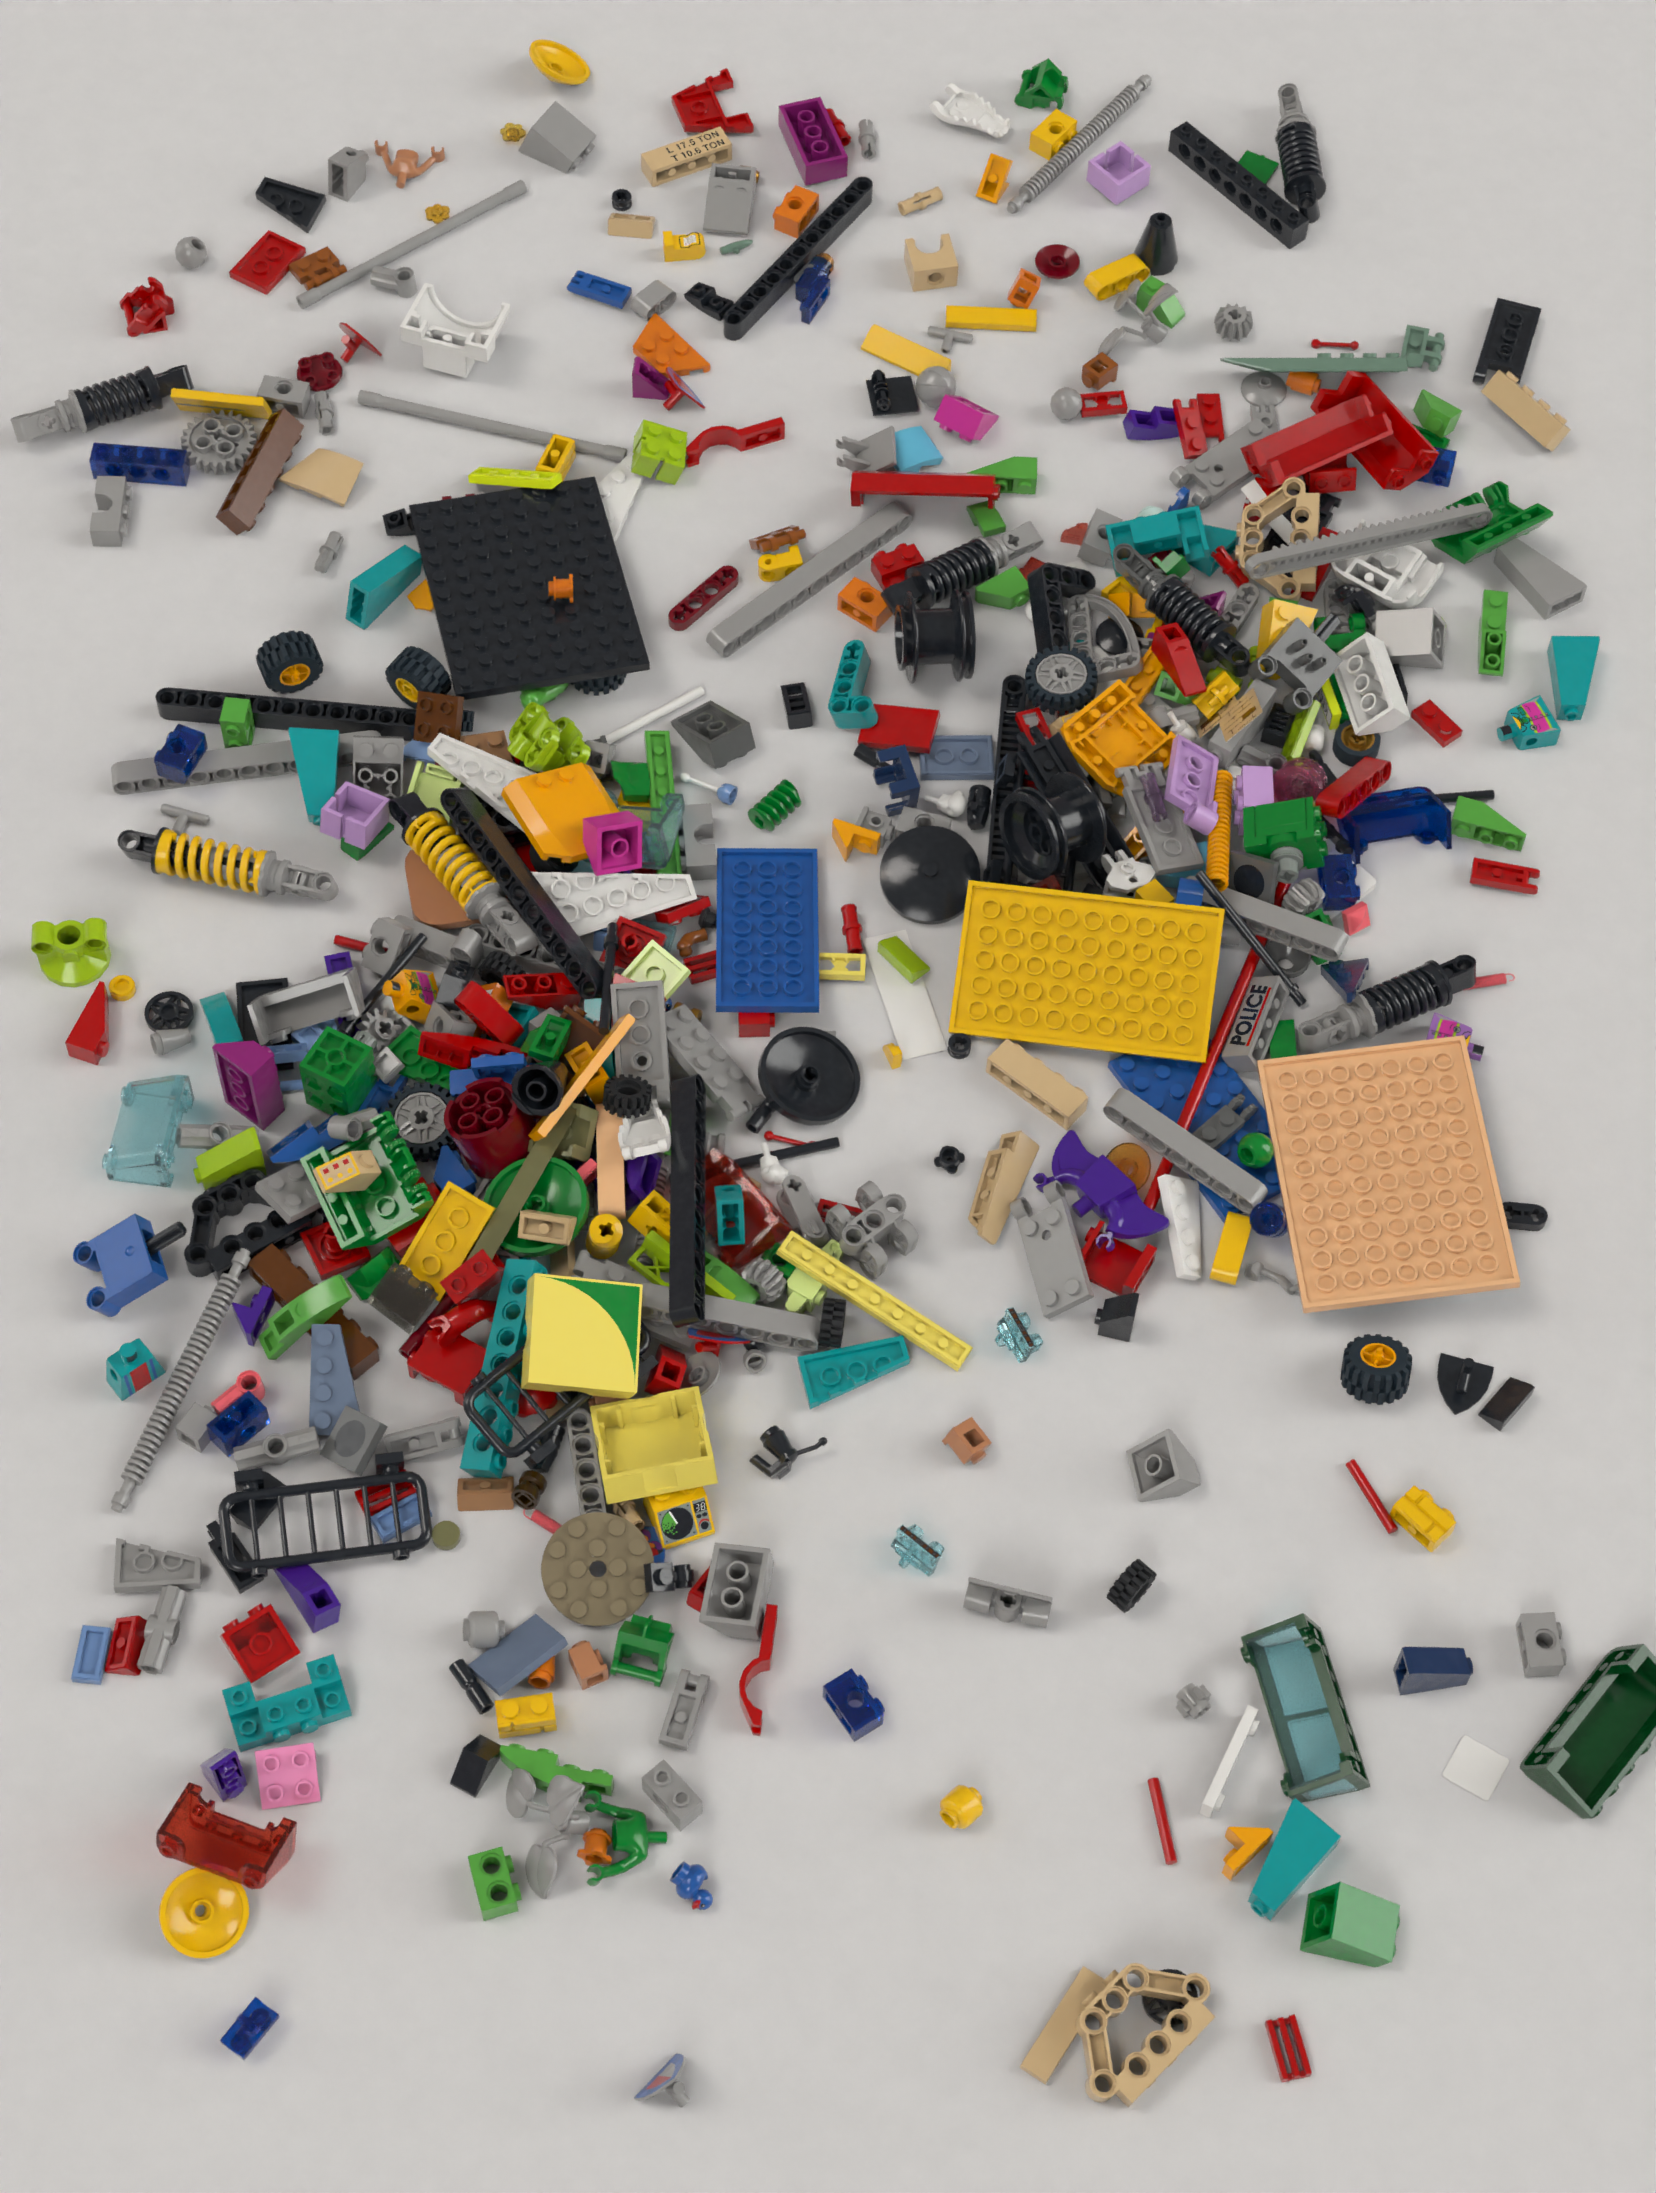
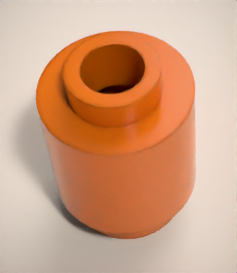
[1286,372,1322,396]

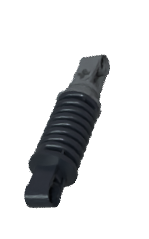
[1113,543,1251,677]

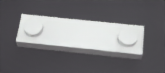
[1199,1705,1260,1818]

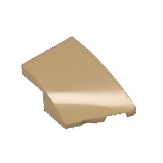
[279,448,364,507]

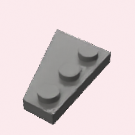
[114,1538,202,1593]

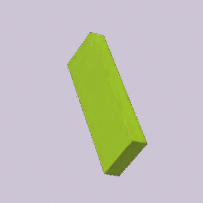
[1281,699,1321,765]

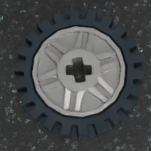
[1025,646,1098,716]
[384,1082,456,1162]

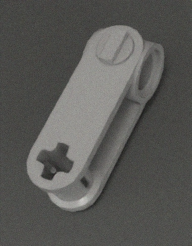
[776,1175,829,1248]

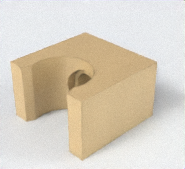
[904,234,958,292]

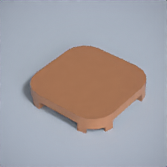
[405,844,508,930]

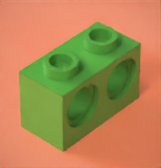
[219,697,255,748]
[468,1847,522,1921]

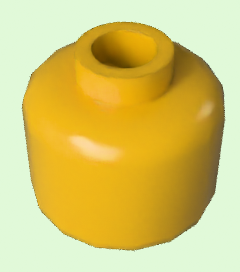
[940,1785,983,1829]

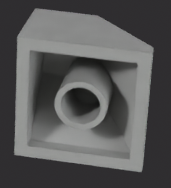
[1126,1429,1201,1502]

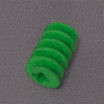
[748,779,802,832]

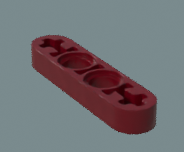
[668,565,738,631]

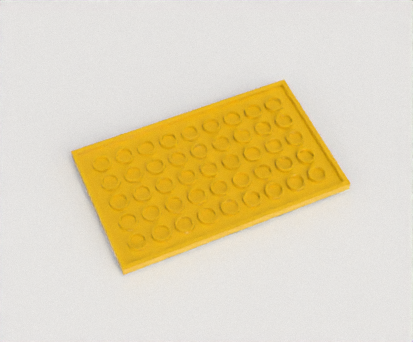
[948,880,1225,1063]

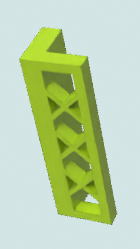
[627,1230,736,1300]

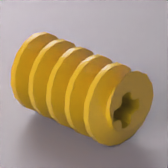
[585,1214,623,1259]

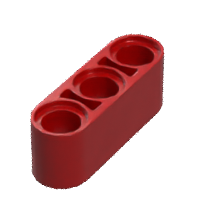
[454,980,525,1046]

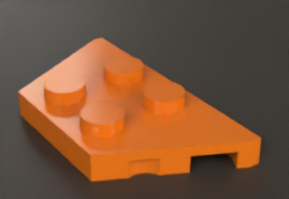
[633,313,710,378]

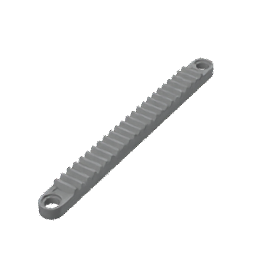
[1244,503,1493,580]

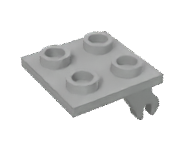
[836,426,897,472]

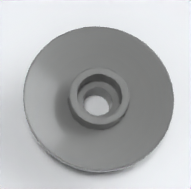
[1241,372,1287,408]
[680,1352,721,1396]

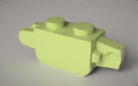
[785,1239,844,1314]

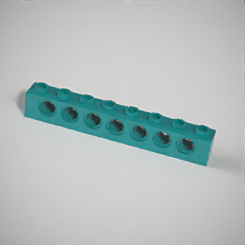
[460,1259,548,1479]

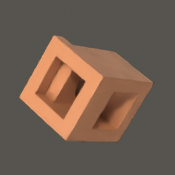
[942,1417,991,1464]
[568,1640,609,1690]

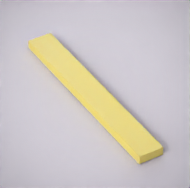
[776,1230,973,1372]

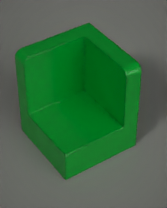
[1152,551,1191,578]

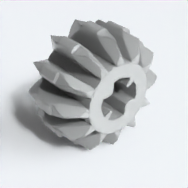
[1214,304,1253,341]
[1281,877,1325,916]
[741,1257,787,1304]

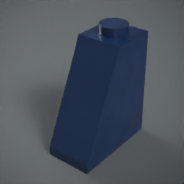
[1393,1647,1473,1696]

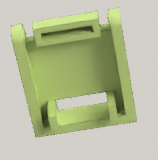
[407,760,464,826]

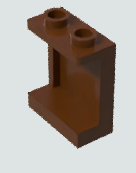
[529,1004,606,1084]

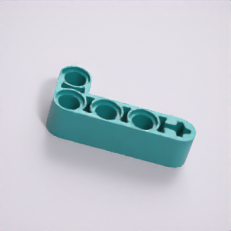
[828,640,878,729]

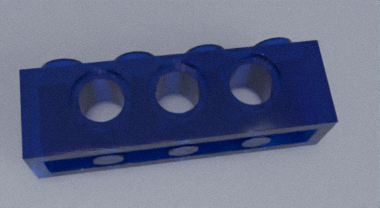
[89,443,191,487]

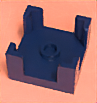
[873,744,920,817]

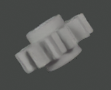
[356,1008,401,1054]

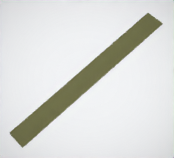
[466,1102,576,1261]

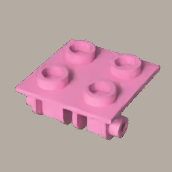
[255,1742,321,1810]

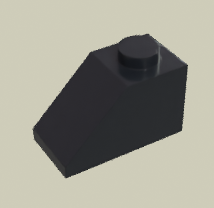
[1094,1293,1139,1342]

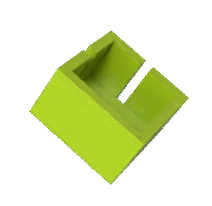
[631,419,687,485]

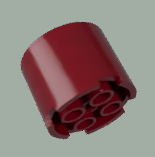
[444,1077,536,1179]

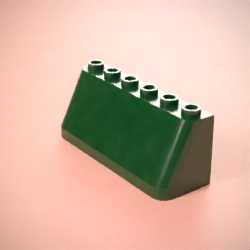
[1520,1644,1656,1819]

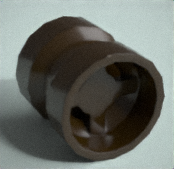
[511,1470,547,1510]

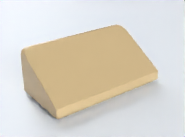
[608,213,655,239]
[518,1210,577,1246]

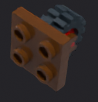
[413,691,475,743]

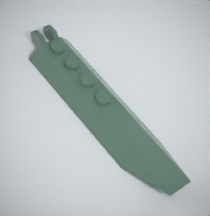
[1220,353,1423,372]

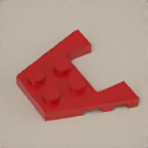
[672,68,754,133]

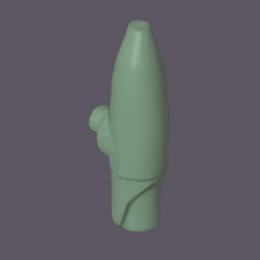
[720,240,753,255]

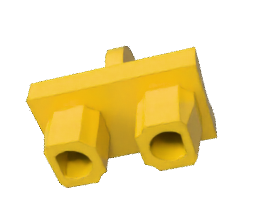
[1192,670,1241,719]

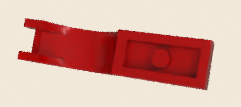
[685,417,785,468]
[739,1604,778,1736]

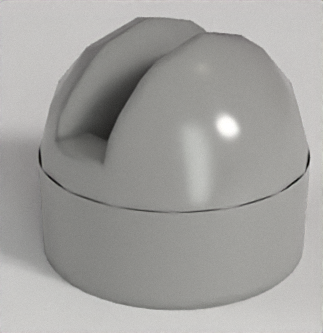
[743,1349,766,1373]

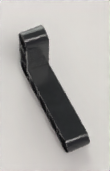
[1027,562,1096,654]

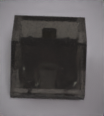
[367,1262,438,1335]

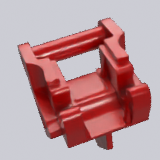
[119,277,175,337]

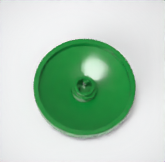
[483,1157,589,1258]

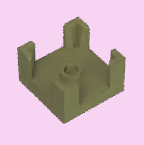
[527,1103,599,1163]

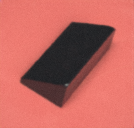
[1478,1377,1535,1431]
[230,1471,286,1530]

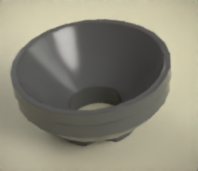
[1265,940,1311,978]

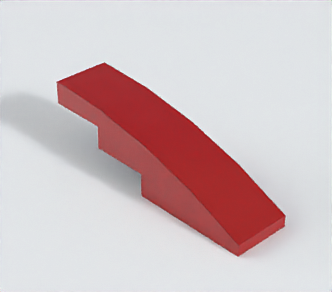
[417,1031,529,1070]

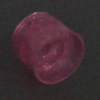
[1273,757,1327,803]

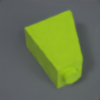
[193,1127,267,1190]

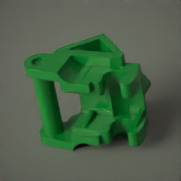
[1014,58,1069,109]
[610,1614,674,1687]

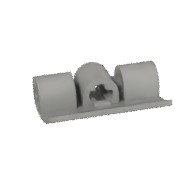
[963,1577,1053,1628]

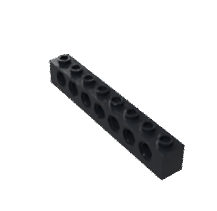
[1168,121,1309,249]

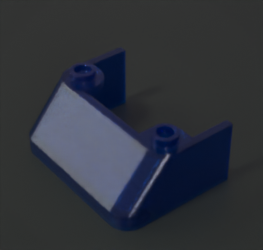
[1336,786,1452,865]

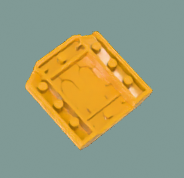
[1060,679,1176,797]
[501,762,619,863]

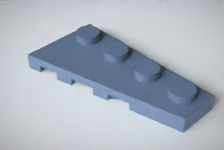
[309,1324,360,1435]

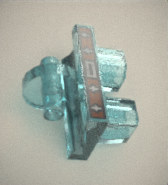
[995,1307,1043,1363]
[891,1524,944,1577]

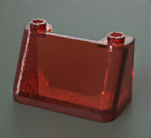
[669,1147,794,1269]
[156,1782,297,1889]

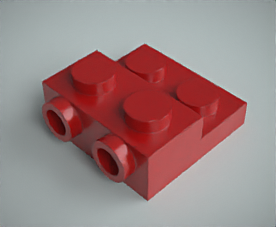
[871,543,924,591]
[220,1603,301,1684]

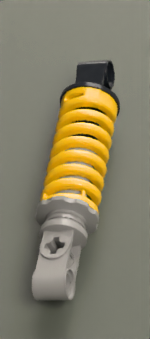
[388,792,538,957]
[117,827,338,901]

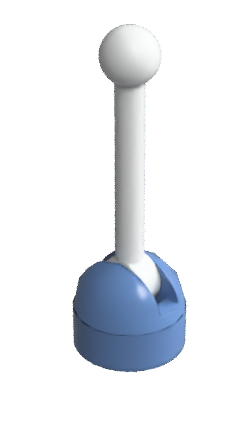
[681,773,738,805]

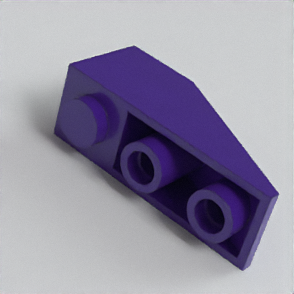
[273,1565,341,1633]
[200,1748,247,1802]

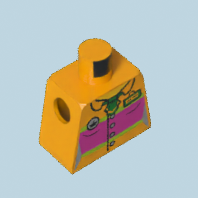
[382,969,439,1024]

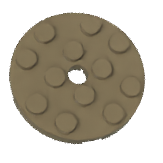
[541,1512,654,1626]

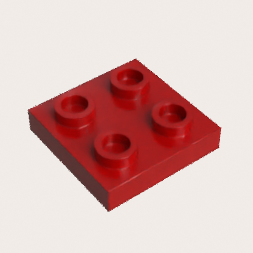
[599,916,667,969]
[300,1221,371,1281]

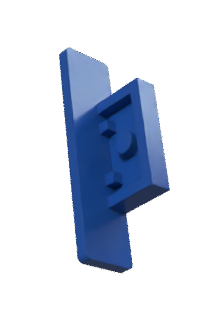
[450,1052,530,1097]

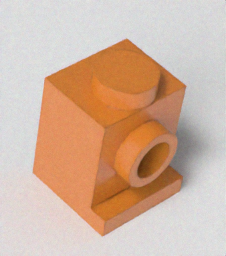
[1007,268,1041,309]

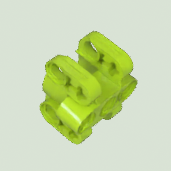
[507,702,591,772]

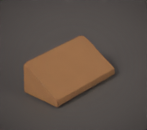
[457,1476,514,1511]

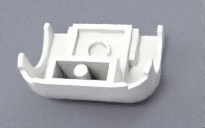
[1331,518,1444,610]

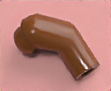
[677,928,708,957]

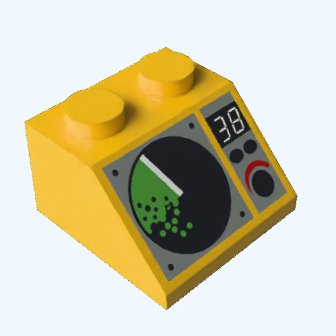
[643,1486,715,1550]

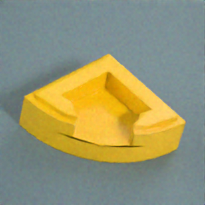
[883,1043,902,1070]

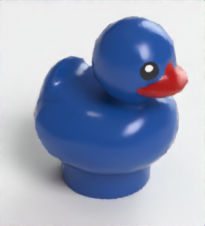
[670,1861,713,1910]

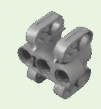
[825,1181,918,1280]

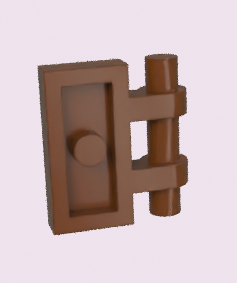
[289,246,347,291]
[749,525,806,553]

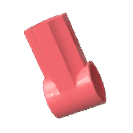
[211,1370,265,1423]

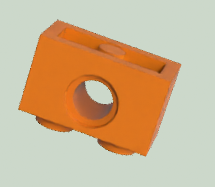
[773,185,819,238]
[837,577,893,632]

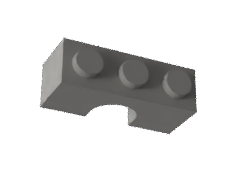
[90,476,132,547]
[677,803,717,881]

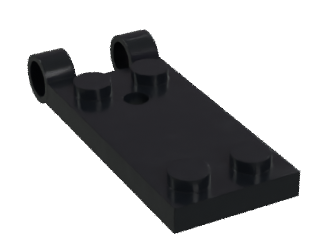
[1472,298,1542,384]

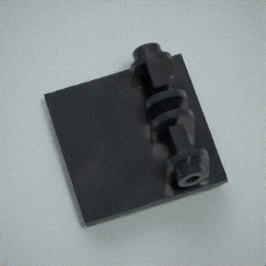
[866,370,919,416]

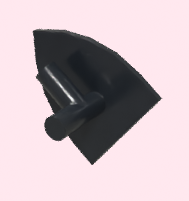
[1437,1353,1494,1415]

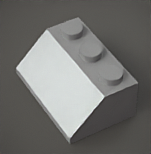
[699,1542,774,1641]

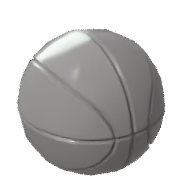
[916,366,956,407]

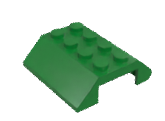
[1431,481,1553,564]
[300,1111,434,1250]

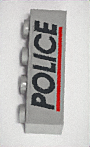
[1221,975,1290,1073]

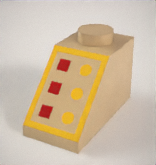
[313,1150,382,1193]

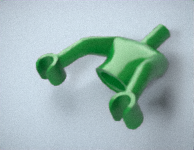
[584,1790,667,1886]

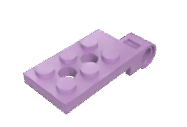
[1164,734,1219,835]

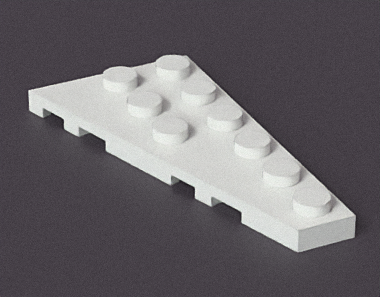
[598,452,646,543]
[427,733,537,833]
[531,872,698,937]

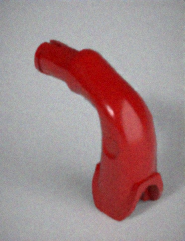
[427,1299,497,1348]

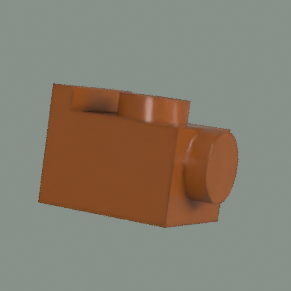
[1081,352,1118,391]

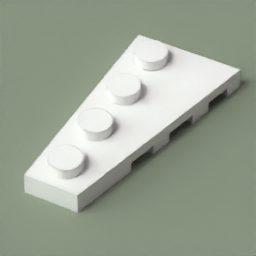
[1157,1174,1202,1281]

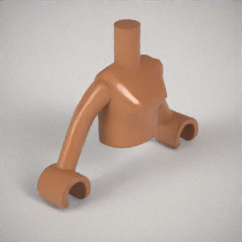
[375,140,445,189]

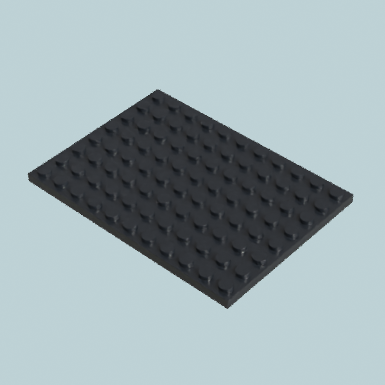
[409,476,650,700]

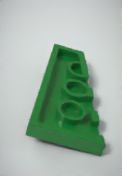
[388,1025,470,1097]

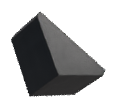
[450,1734,501,1798]

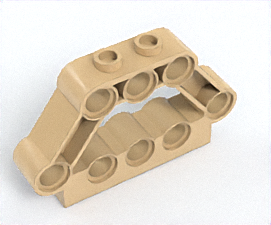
[1235,477,1320,602]
[1075,1963,1215,2107]

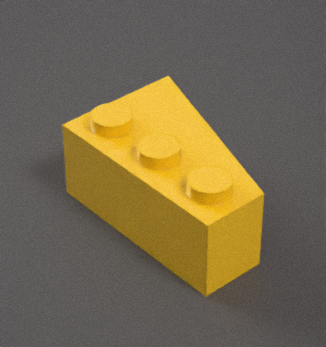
[1256,599,1318,680]

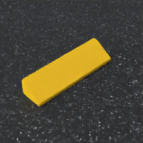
[861,324,951,376]

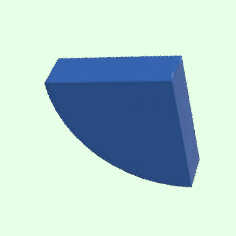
[1167,486,1190,512]

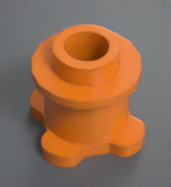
[548,574,573,603]
[577,1828,612,1866]

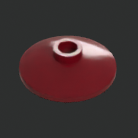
[1035,244,1080,279]

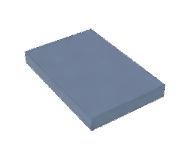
[919,735,994,780]
[468,1614,568,1696]

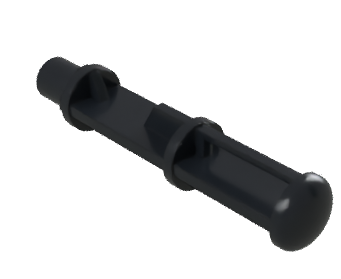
[1321,815,1353,857]

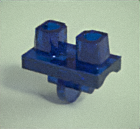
[220,1997,280,2060]

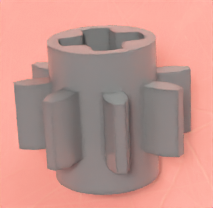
[1176,1683,1211,1719]

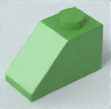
[1136,275,1185,329]
[1413,389,1462,438]
[975,565,1030,610]

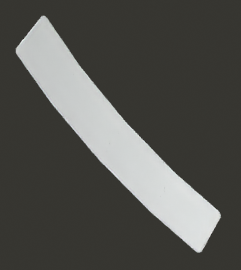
[1241,479,1305,545]

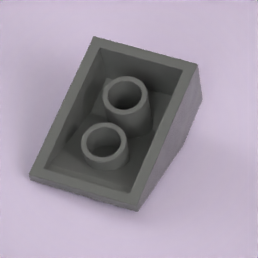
[671,700,756,769]

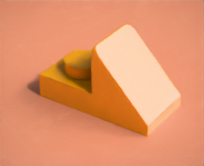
[976,153,1013,204]
[1108,592,1156,618]
[832,818,881,862]
[1222,1827,1273,1881]

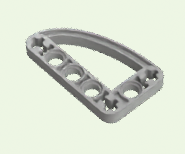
[1067,594,1143,683]

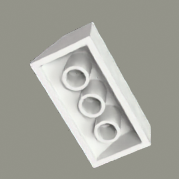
[1334,632,1411,736]

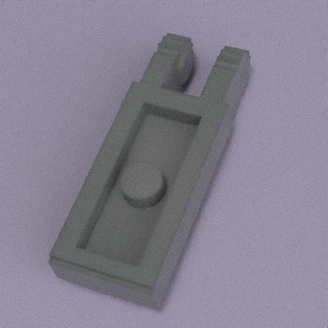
[1192,1093,1258,1150]

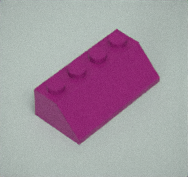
[212,1041,285,1131]

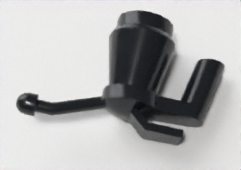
[749,1425,827,1480]

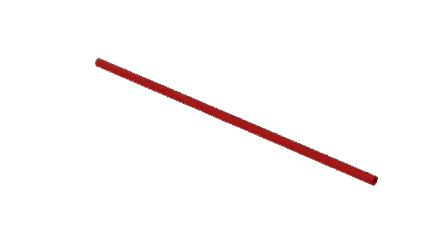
[1143,882,1291,1211]

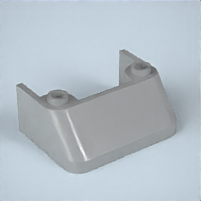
[247,967,365,1045]

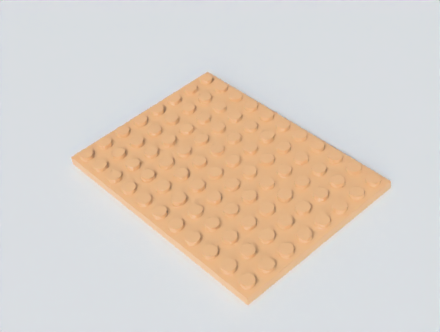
[1257,1035,1520,1314]

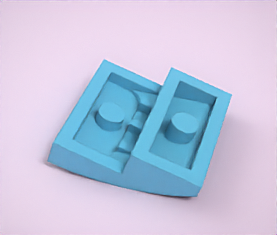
[894,426,943,472]

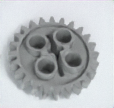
[181,410,257,475]

